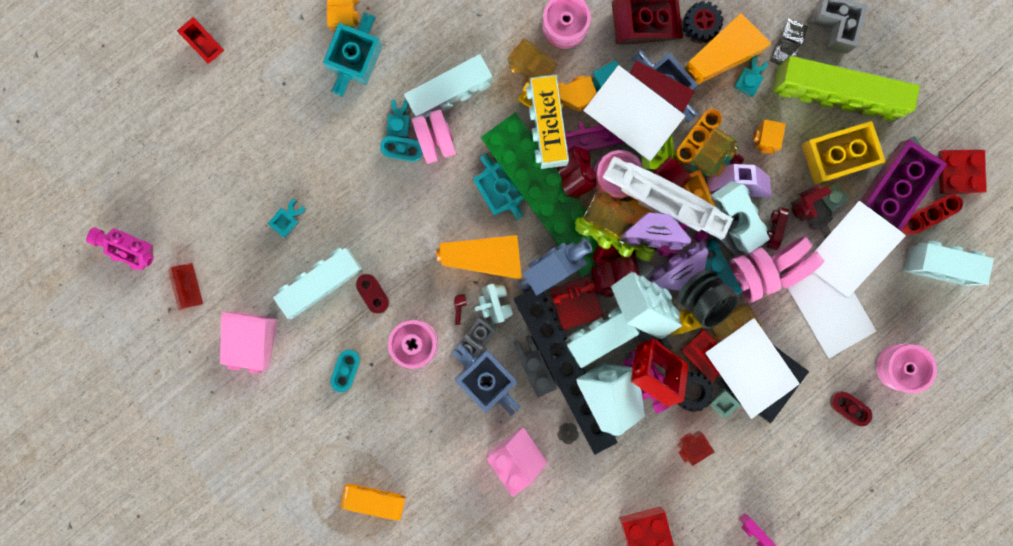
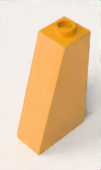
[684,13,771,85]
[436,235,522,280]

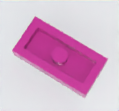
[739,513,776,546]

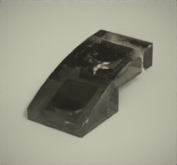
[770,18,808,65]

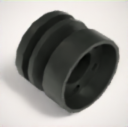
[678,269,739,329]

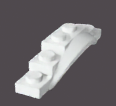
[603,156,734,240]

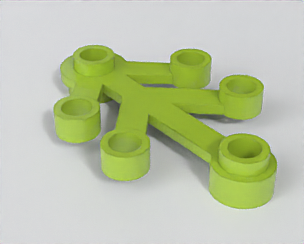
[575,216,655,262]

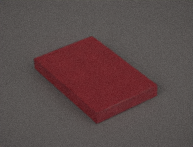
[630,60,695,113]

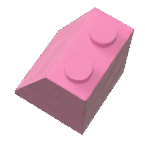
[220,312,277,374]
[487,427,548,497]

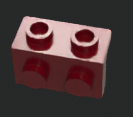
[791,185,832,221]

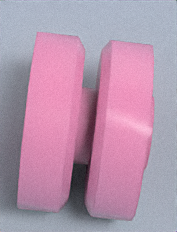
[542,0,591,49]
[412,109,456,164]
[592,150,643,201]
[771,235,825,289]
[730,247,781,303]
[388,320,439,369]
[876,343,937,393]

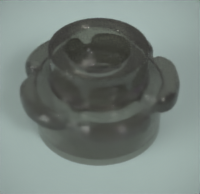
[557,423,579,444]

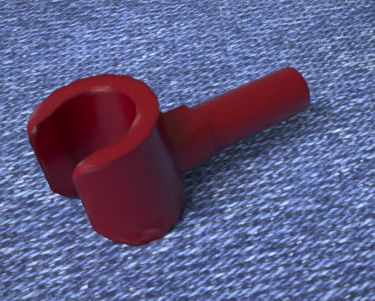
[454,294,467,325]

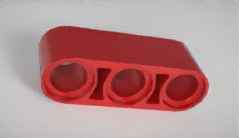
[901,194,963,236]

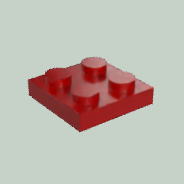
[938,150,987,194]

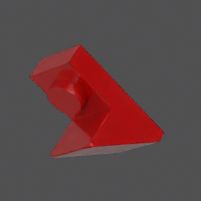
[177,17,224,64]

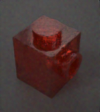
[677,431,715,466]

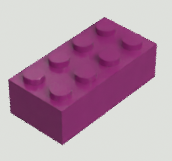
[860,139,947,231]

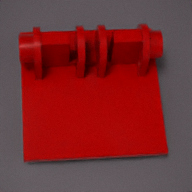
[549,276,604,330]

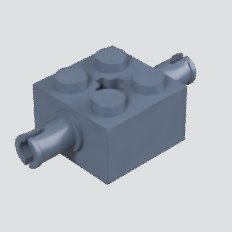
[631,50,699,123]
[518,239,592,296]
[451,343,521,416]

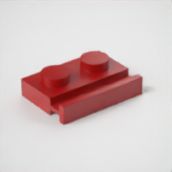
[680,329,720,383]

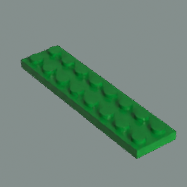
[480,112,602,278]

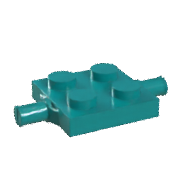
[473,153,524,220]

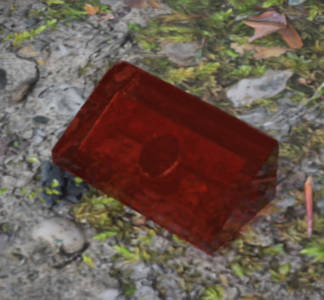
[168,263,203,311]

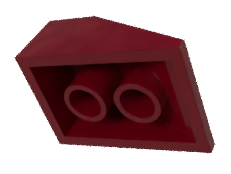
[611,0,683,44]

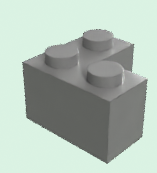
[812,0,868,54]

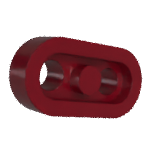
[765,207,789,250]
[356,274,390,314]
[830,391,873,427]

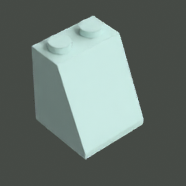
[577,363,645,436]

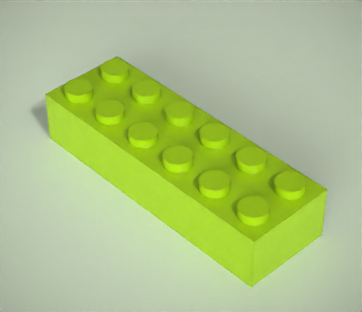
[772,56,920,122]

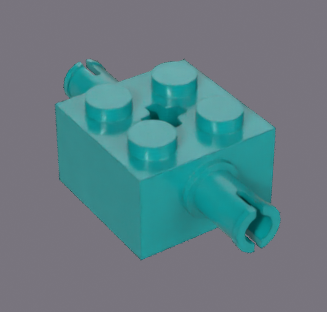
[322,12,383,97]

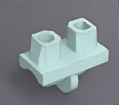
[474,284,513,324]

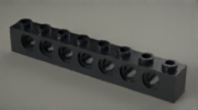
[513,289,618,455]

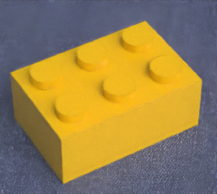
[801,121,886,185]

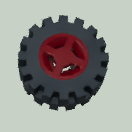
[682,1,724,44]

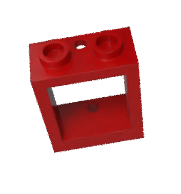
[631,338,689,407]

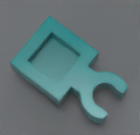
[733,56,768,97]
[387,100,410,138]
[267,199,306,238]

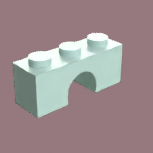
[710,181,770,254]

